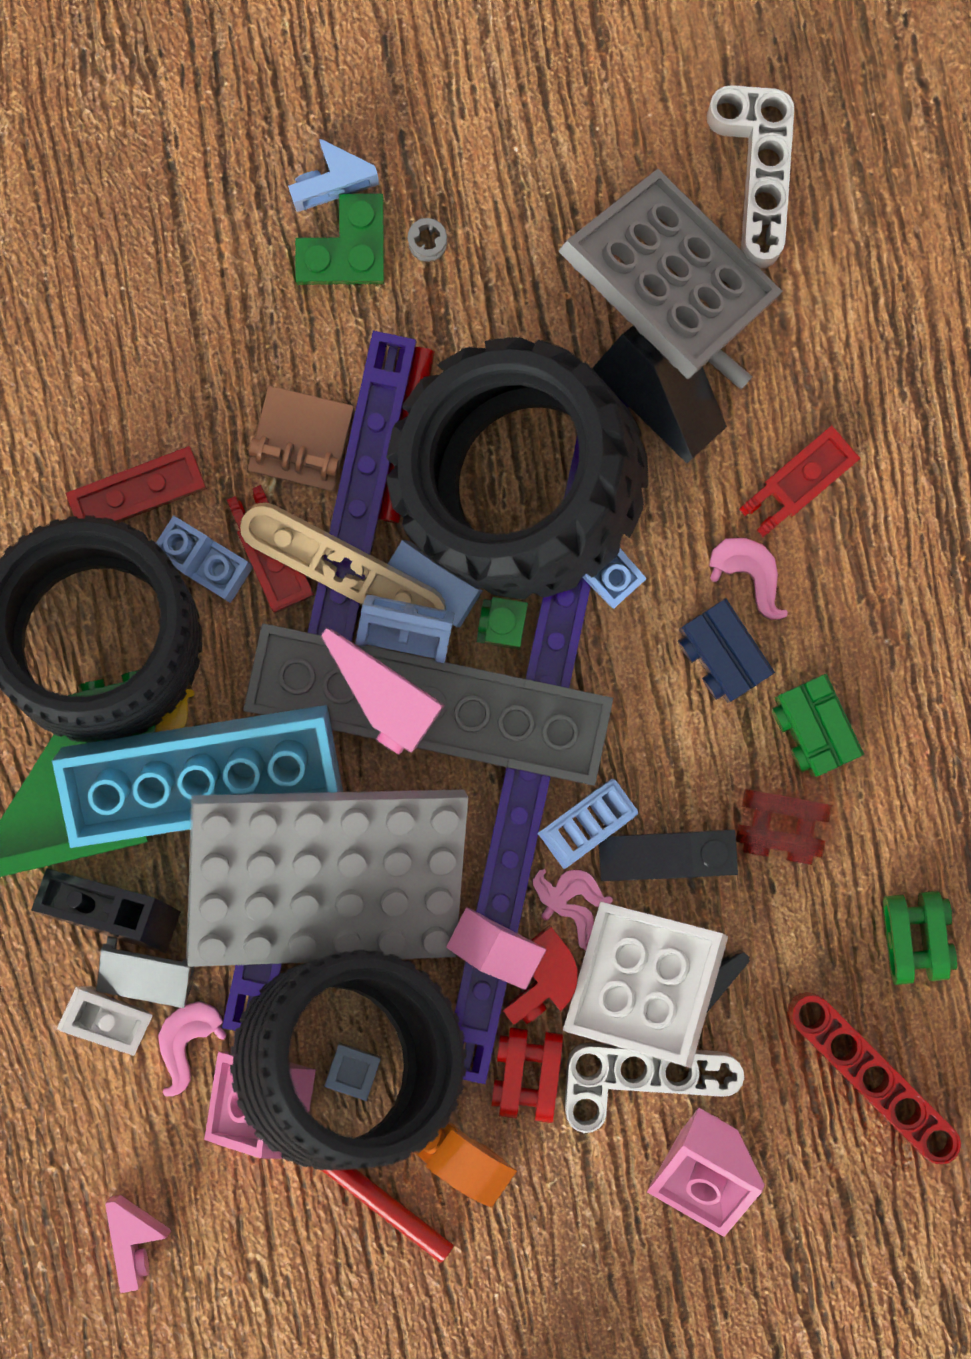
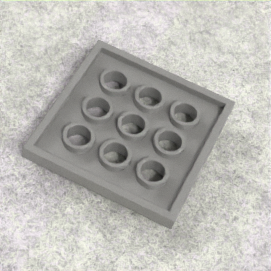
[558,169,783,379]

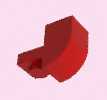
[502,925,578,1025]

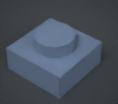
[324,1042,381,1101]

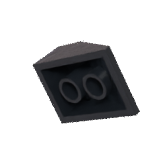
[592,326,727,464]

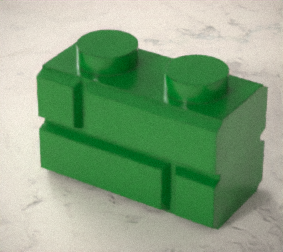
[772,673,865,777]

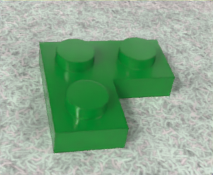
[295,194,384,285]

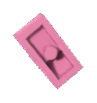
[105,1195,171,1293]

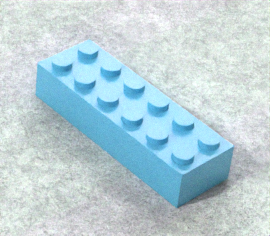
[52,705,343,848]

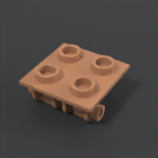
[247,385,354,492]

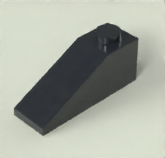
[598,829,738,881]
[31,868,181,954]

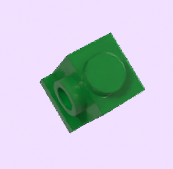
[476,597,528,650]

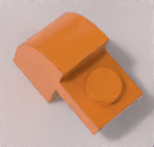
[415,1121,517,1208]

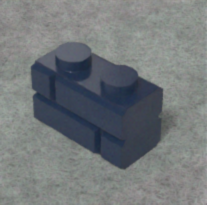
[677,598,775,703]

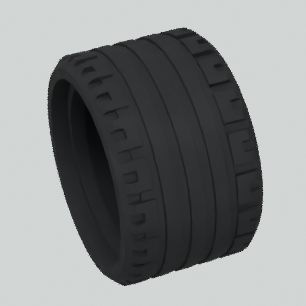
[0,516,202,743]
[230,950,467,1170]

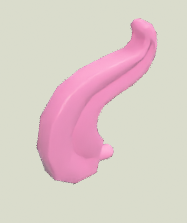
[709,538,788,620]
[158,1001,227,1096]

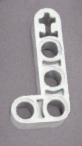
[706,85,794,268]
[565,1043,744,1133]

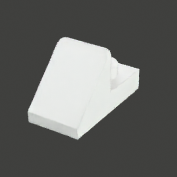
[57,986,153,1056]

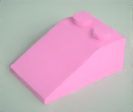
[322,628,445,754]

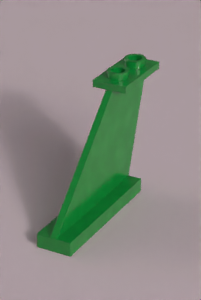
[0,670,156,877]

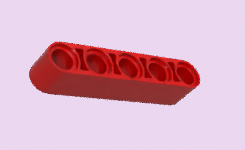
[787,992,961,1165]

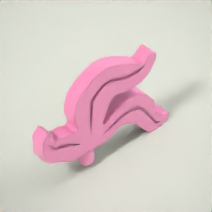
[532,869,613,951]

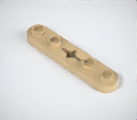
[240,503,446,611]

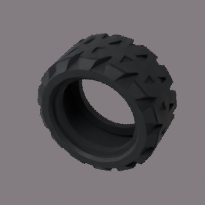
[387,337,648,599]

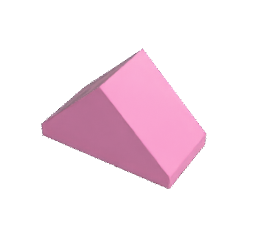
[446,907,547,990]

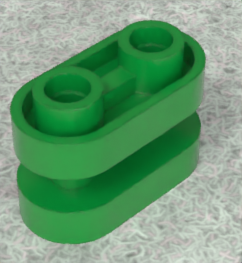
[883,891,957,985]

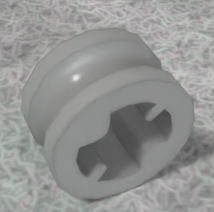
[407,218,447,262]

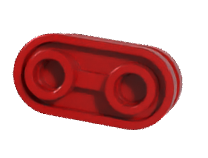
[491,1027,563,1123]

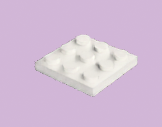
[563,902,728,1068]

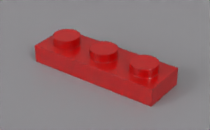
[65,446,207,524]

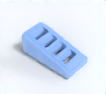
[538,779,638,869]

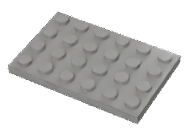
[186,789,468,967]

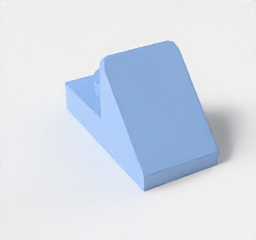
[288,139,379,212]

